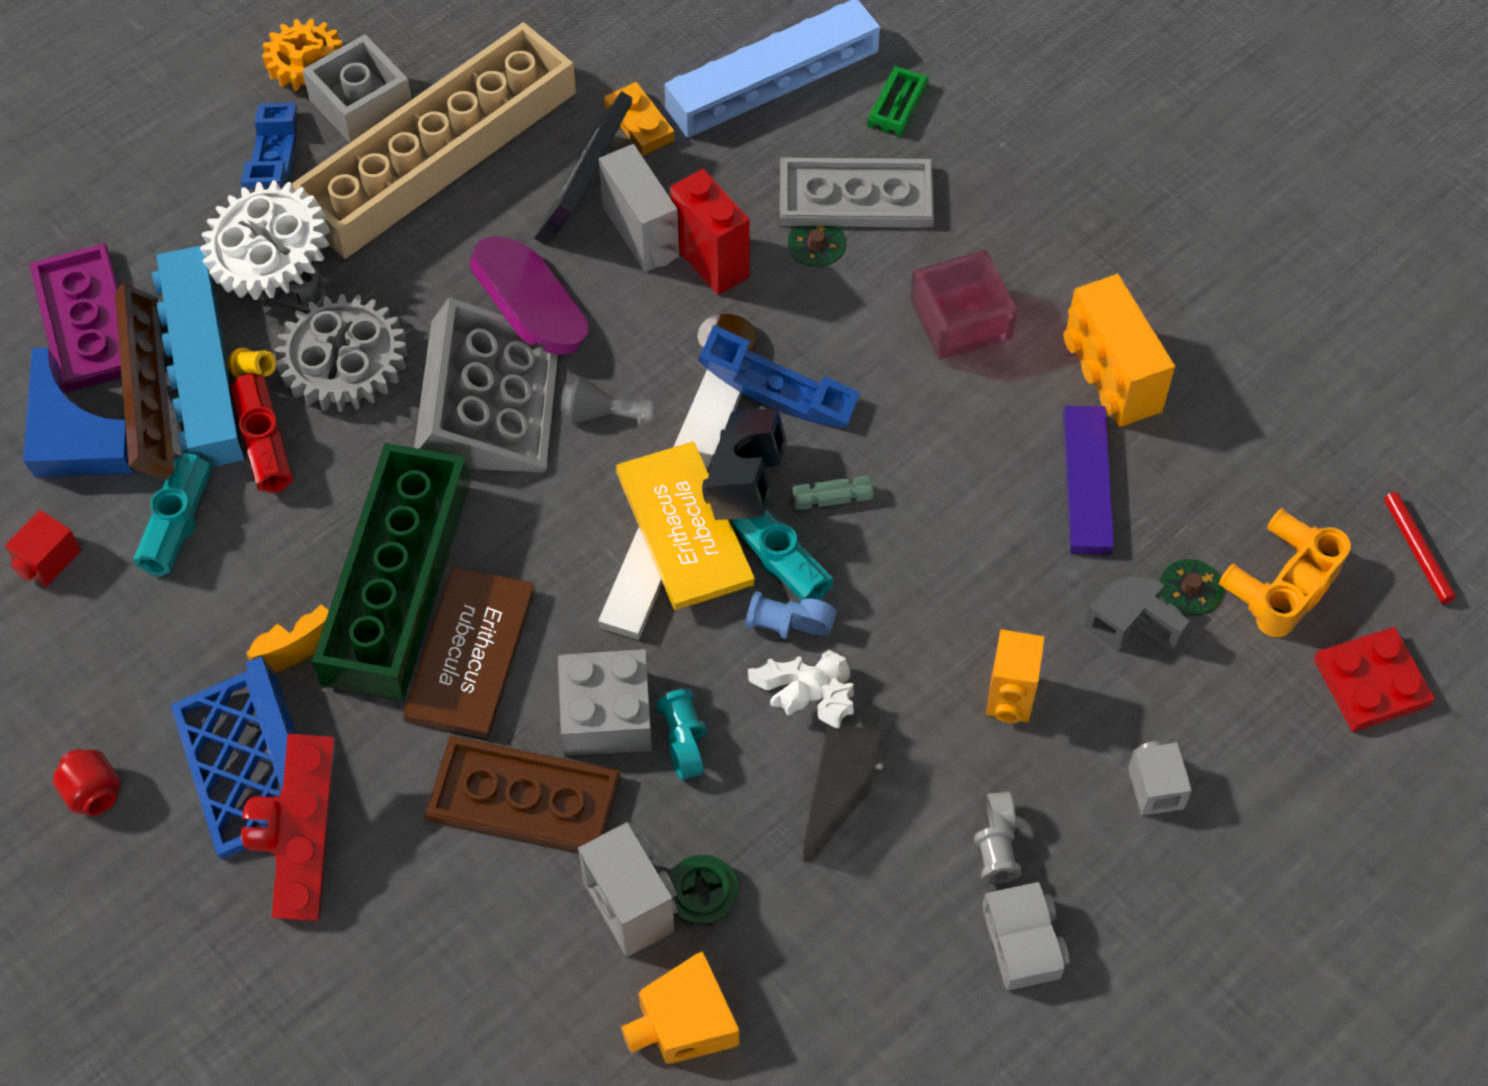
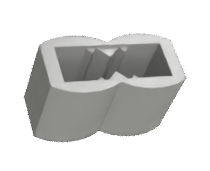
[982,882,1069,991]

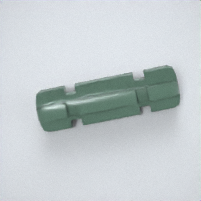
[792,476,874,510]

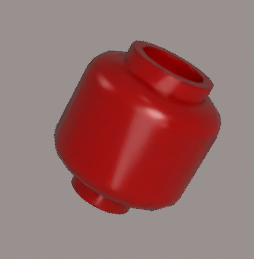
[52,749,121,816]

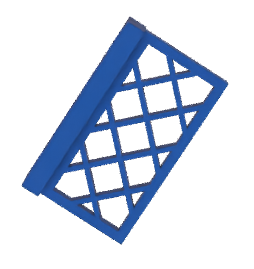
[170,656,297,860]

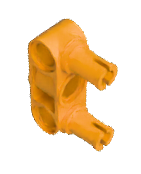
[1218,508,1351,638]

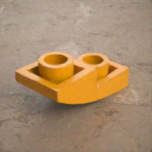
[246,604,329,673]

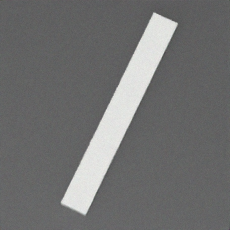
[598,369,743,640]

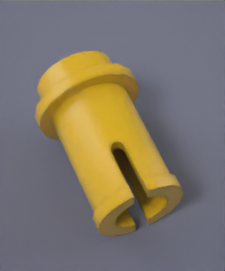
[227,348,276,378]

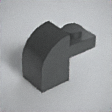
[1084,576,1190,653]

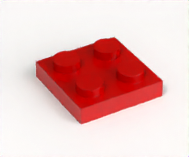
[1313,626,1435,733]

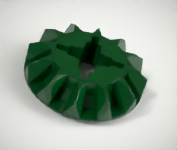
[669,855,738,926]

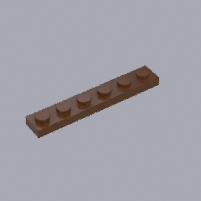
[115,283,175,481]

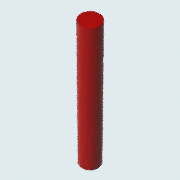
[1383,492,1456,604]

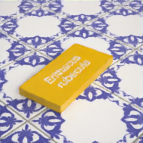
[616,441,755,611]

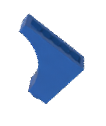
[23,348,134,477]

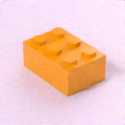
[1063,274,1175,428]

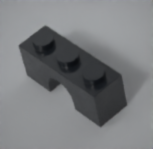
[702,408,787,520]

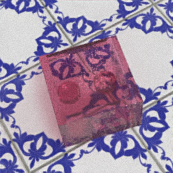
[910,249,1018,360]

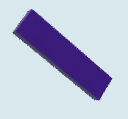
[1063,406,1114,554]

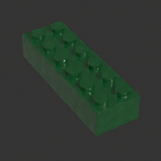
[312,443,471,701]

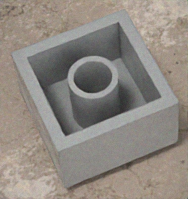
[302,34,412,143]
[558,649,652,757]
[578,822,678,958]

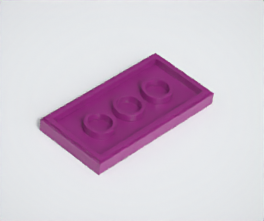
[29,243,122,393]

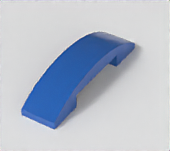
[241,102,297,189]
[698,325,860,428]

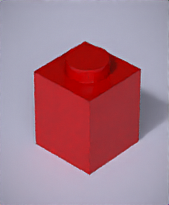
[4,510,81,587]

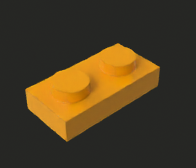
[604,82,675,156]

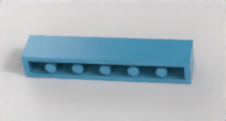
[152,245,245,467]

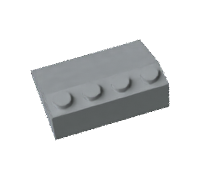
[414,297,558,473]

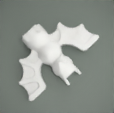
[748,650,854,728]

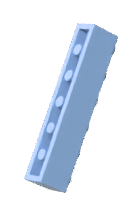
[664,0,880,138]

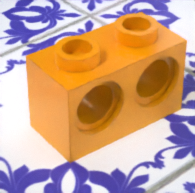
[985,629,1045,723]

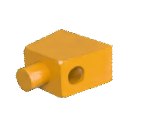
[621,951,739,1064]

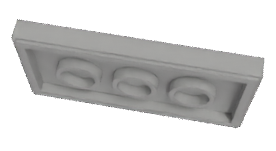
[780,157,934,228]

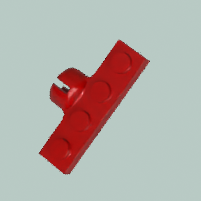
[241,734,336,921]

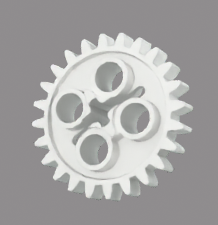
[200,180,330,300]

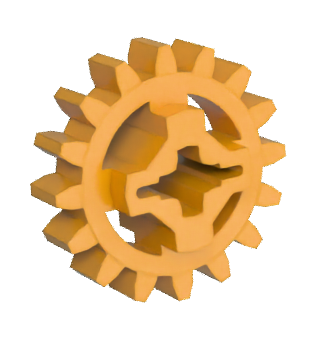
[262,18,343,91]

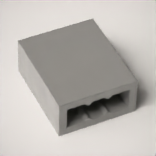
[599,144,679,272]

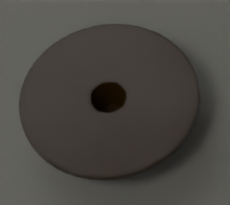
[697,314,757,351]

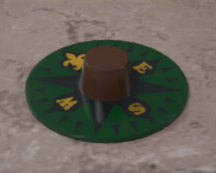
[788,226,845,267]
[1160,559,1223,615]

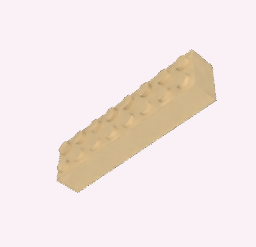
[292,22,576,259]

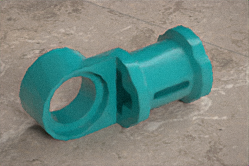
[656,689,707,781]

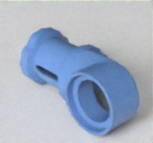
[745,591,837,639]

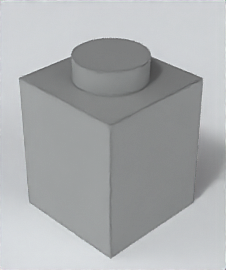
[1128,741,1192,816]

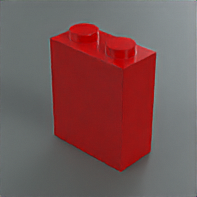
[670,168,750,296]

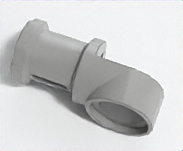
[974,791,1022,885]

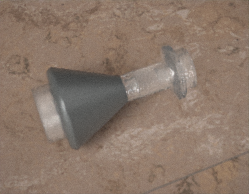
[561,376,654,427]

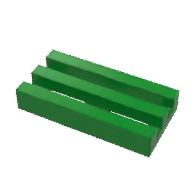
[867,66,929,138]

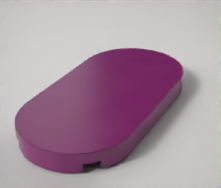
[470,236,588,355]

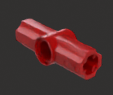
[230,373,293,494]

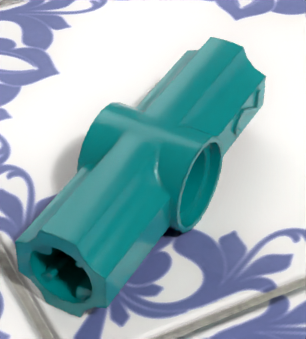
[133,453,212,577]
[729,510,833,601]

